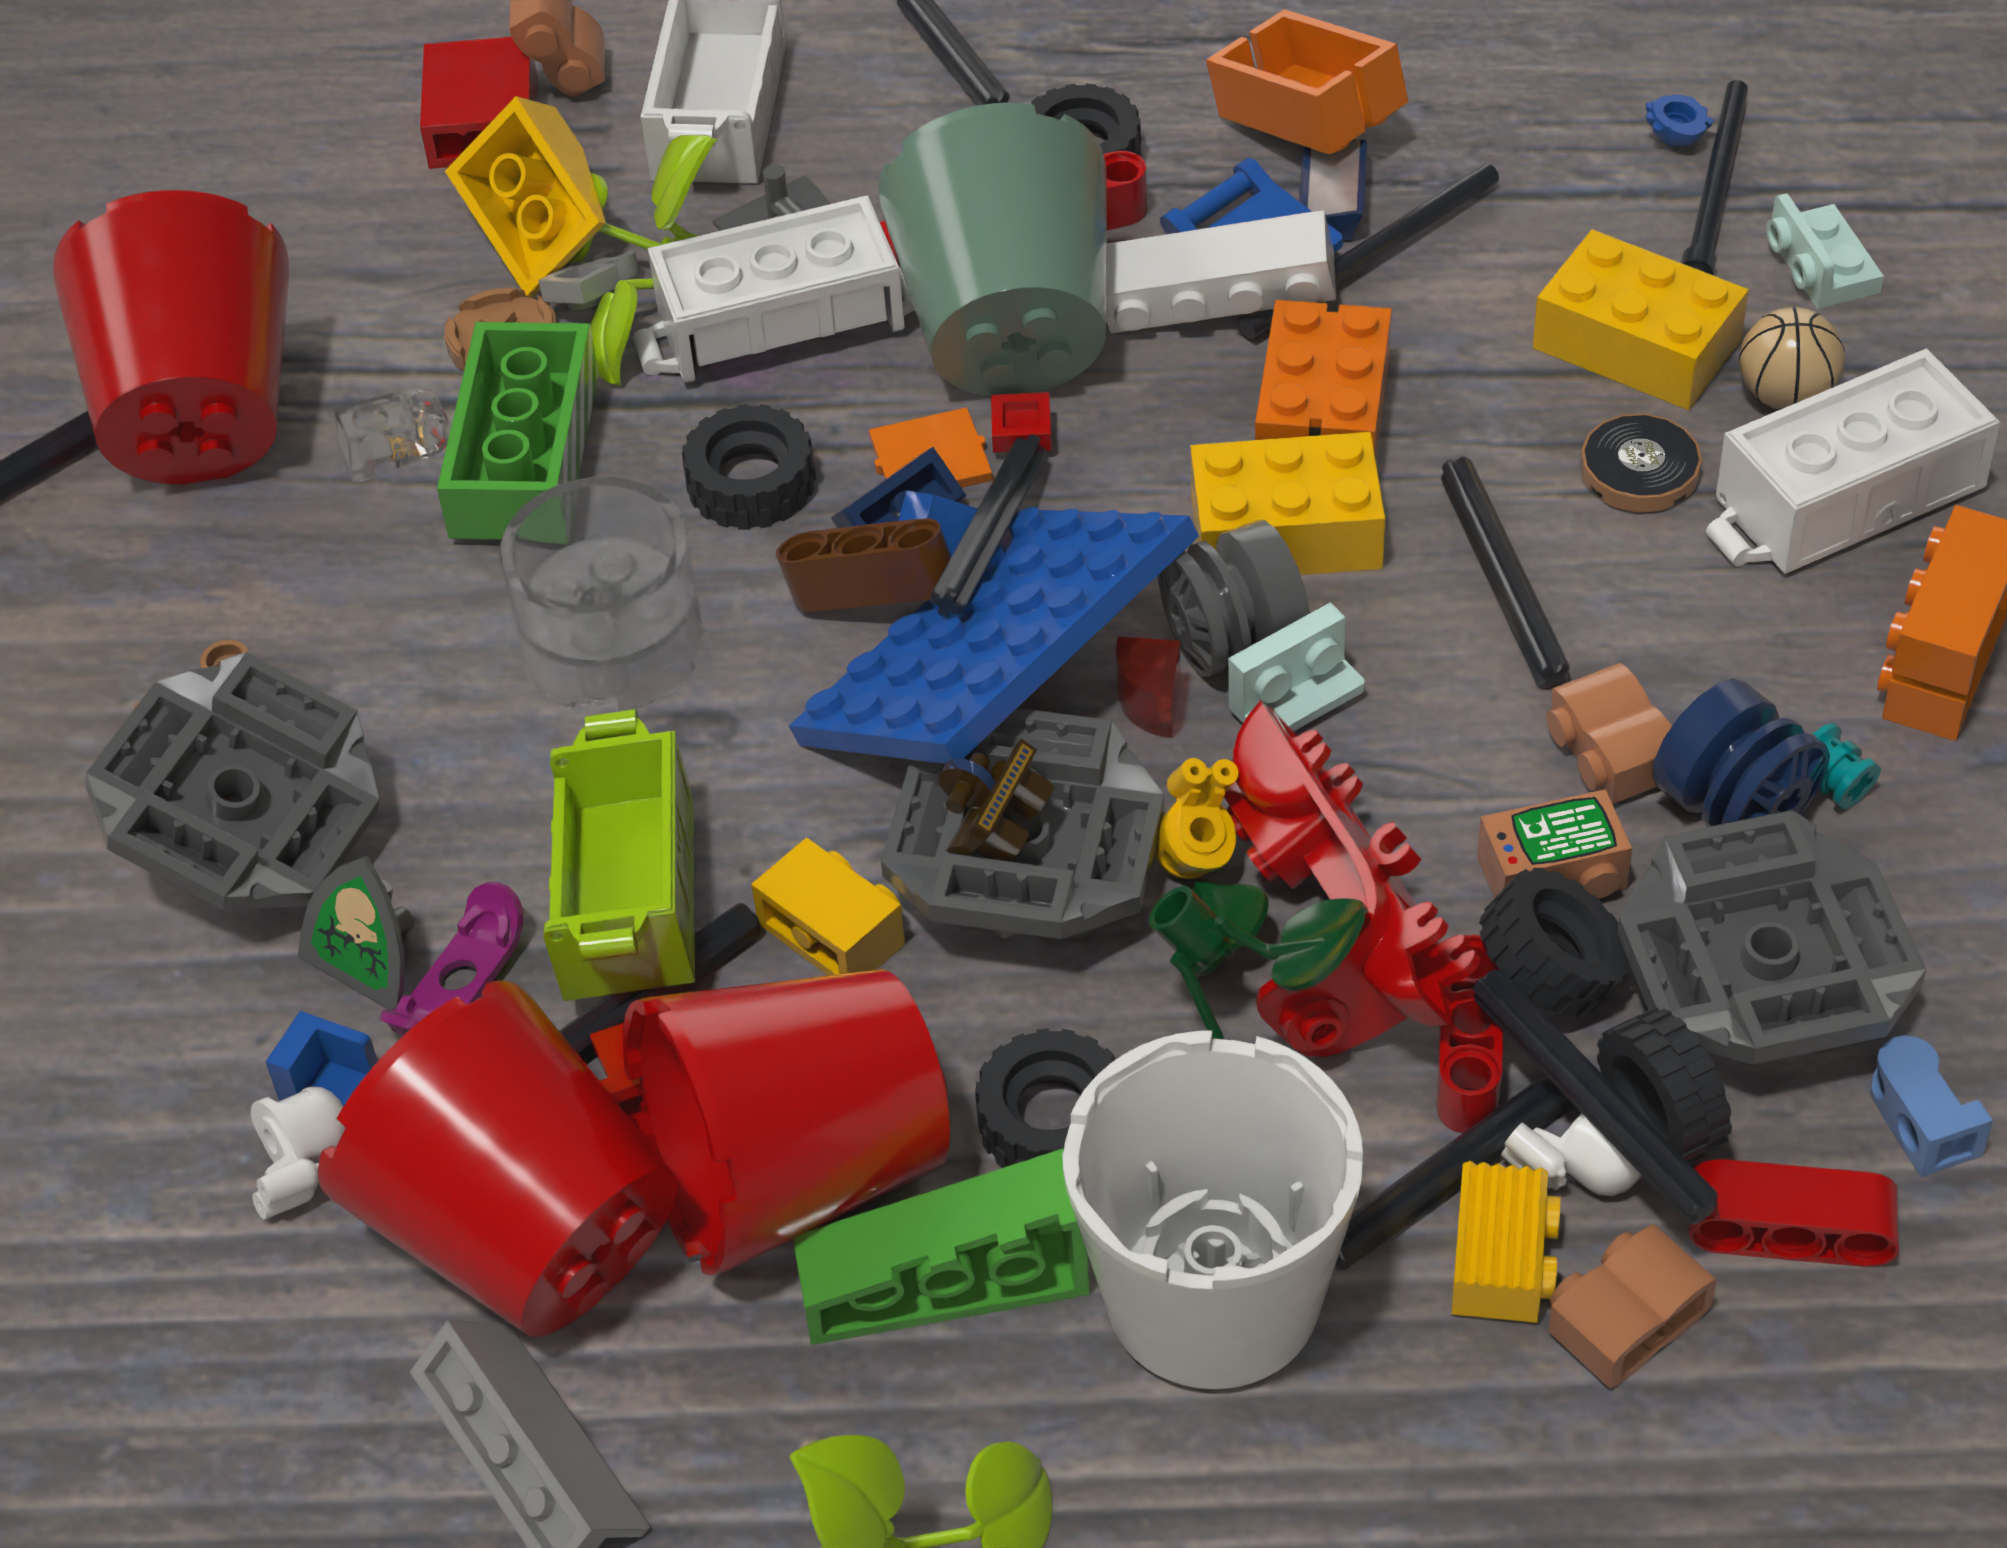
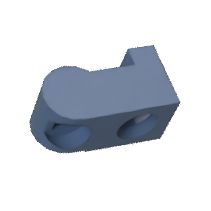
[1870,1035,1993,1177]

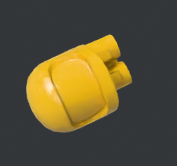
[1154,758,1238,879]

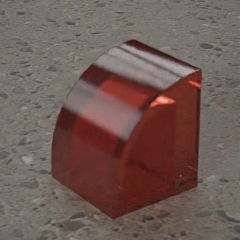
[1116,636,1181,738]

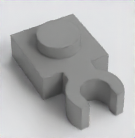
[538,249,640,310]

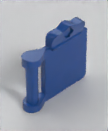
[1160,157,1343,253]

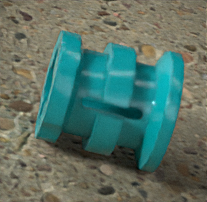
[1812,723,1881,809]

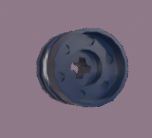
[1652,678,1830,827]

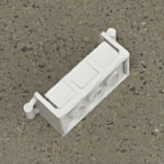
[641,0,787,184]
[632,196,915,383]
[1706,348,2000,574]

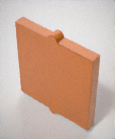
[869,407,993,488]

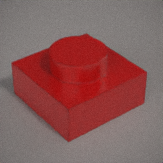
[991,392,1052,453]

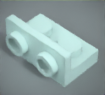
[1766,193,1884,309]
[1228,602,1365,731]

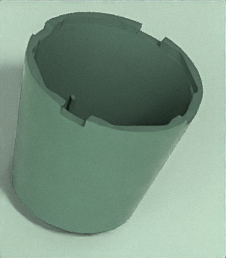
[878,103,1107,396]

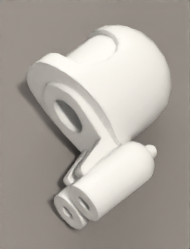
[251,1086,345,1220]
[1501,1113,1641,1196]

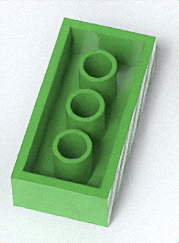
[437,322,599,541]

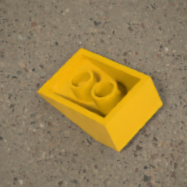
[445,96,606,298]

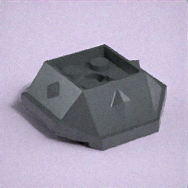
[85,652,380,911]
[881,708,1165,941]
[1617,810,1926,1065]

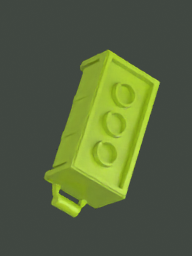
[543,709,695,1001]

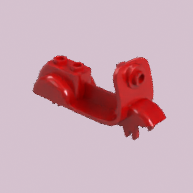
[1224,700,1481,1057]

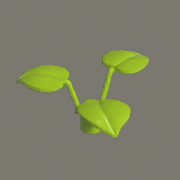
[567,135,718,386]
[789,1435,1053,1548]

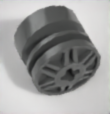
[1158,520,1310,677]

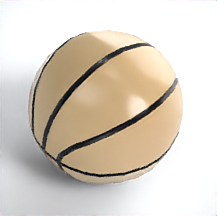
[1739,307,1845,410]

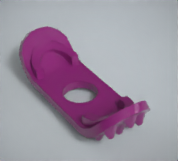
[379,881,524,1035]

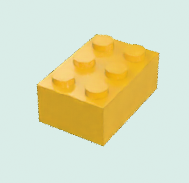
[1533,229,1749,410]
[1190,432,1385,575]

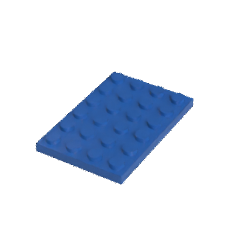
[788,507,1199,764]

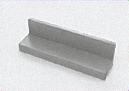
[410,1320,650,1548]

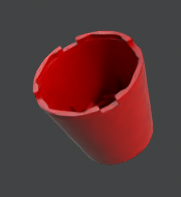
[53,190,290,485]
[623,969,950,1276]
[318,980,678,1337]

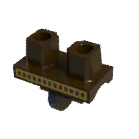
[939,739,1055,862]

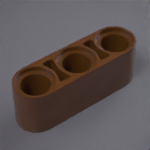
[776,518,951,612]

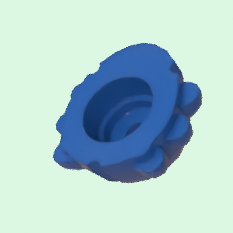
[1645,94,1714,147]

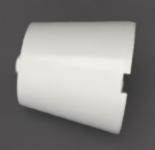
[1062,1030,1363,1389]

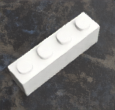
[1106,210,1336,334]

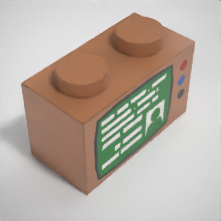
[1477,789,1632,899]

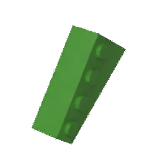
[793,1148,1090,1345]

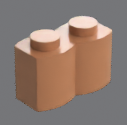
[510,0,605,98]
[1546,663,1672,804]
[1548,1224,1717,1389]

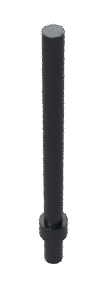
[1681,80,1748,275]
[1239,163,1499,339]

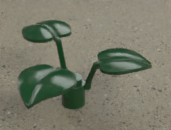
[1149,880,1368,1039]

